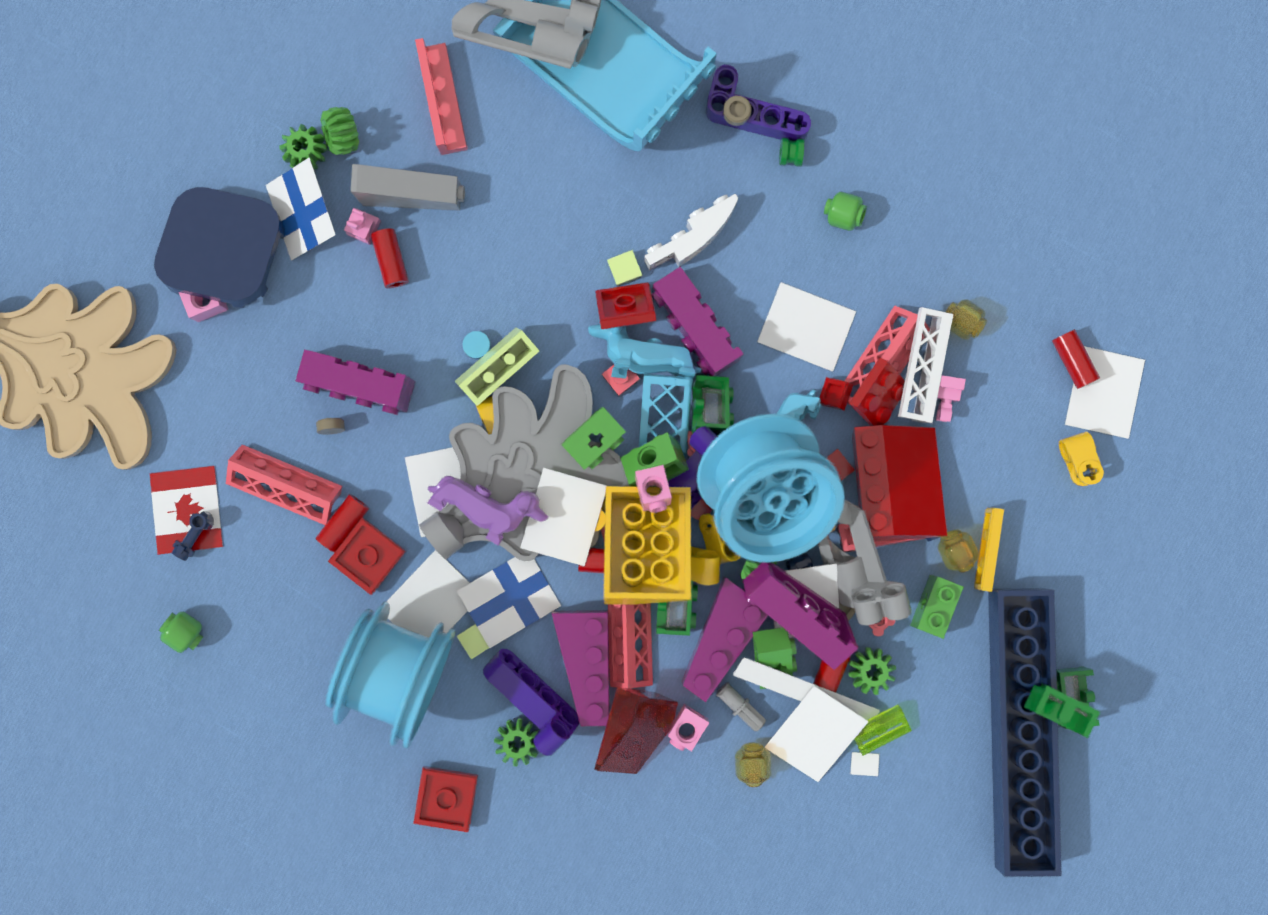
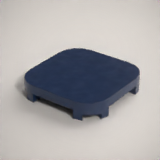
[154,187,285,308]

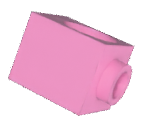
[179,292,229,322]
[635,465,672,513]
[667,704,709,752]

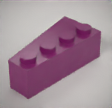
[651,266,743,376]
[295,349,416,415]
[743,562,858,670]
[682,576,768,702]
[551,610,609,726]

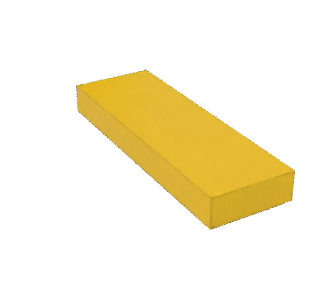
[974,508,1004,592]

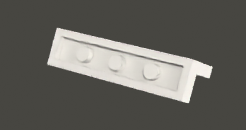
[898,307,953,423]

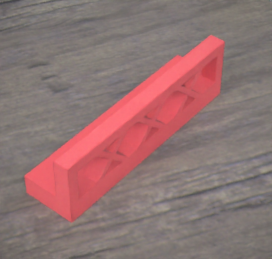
[415,38,468,155]
[845,306,930,404]
[226,444,342,525]
[608,603,653,689]

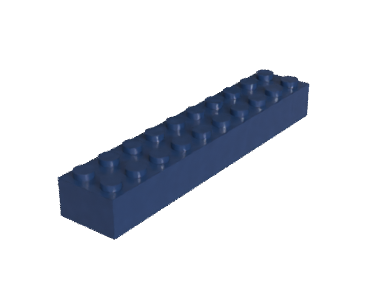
[988,588,1062,877]

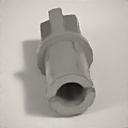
[716,682,766,731]

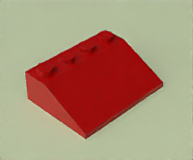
[852,425,947,542]

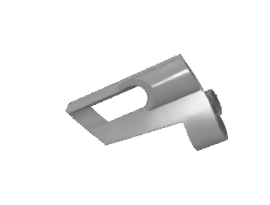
[451,0,602,69]
[818,499,912,625]

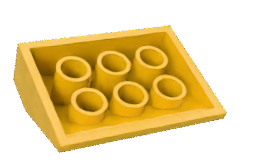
[604,486,691,605]

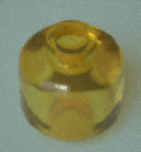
[946,299,988,340]
[937,529,979,572]
[735,742,772,787]

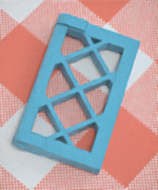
[639,374,693,459]

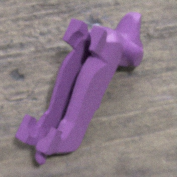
[427,476,548,545]

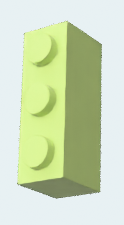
[455,328,539,406]

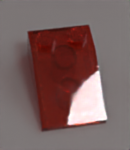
[594,687,678,774]

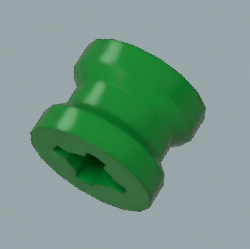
[779,138,804,167]

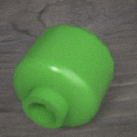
[824,191,867,231]
[158,611,203,653]

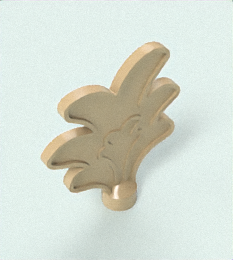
[0,284,177,470]

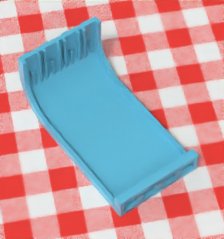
[493,0,717,151]

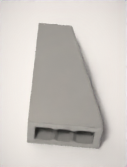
[351,164,465,210]

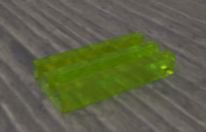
[854,705,912,756]

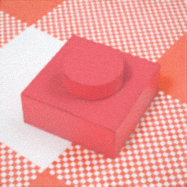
[602,365,640,396]

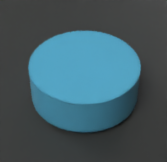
[463,331,491,359]

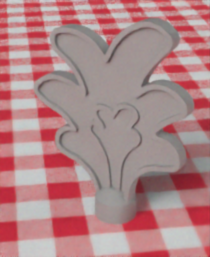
[419,364,630,561]

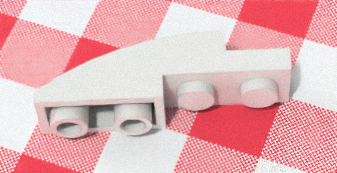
[644,194,738,270]

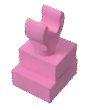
[344,208,381,245]
[936,375,966,422]

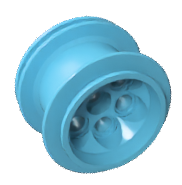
[697,414,844,562]
[326,601,455,749]

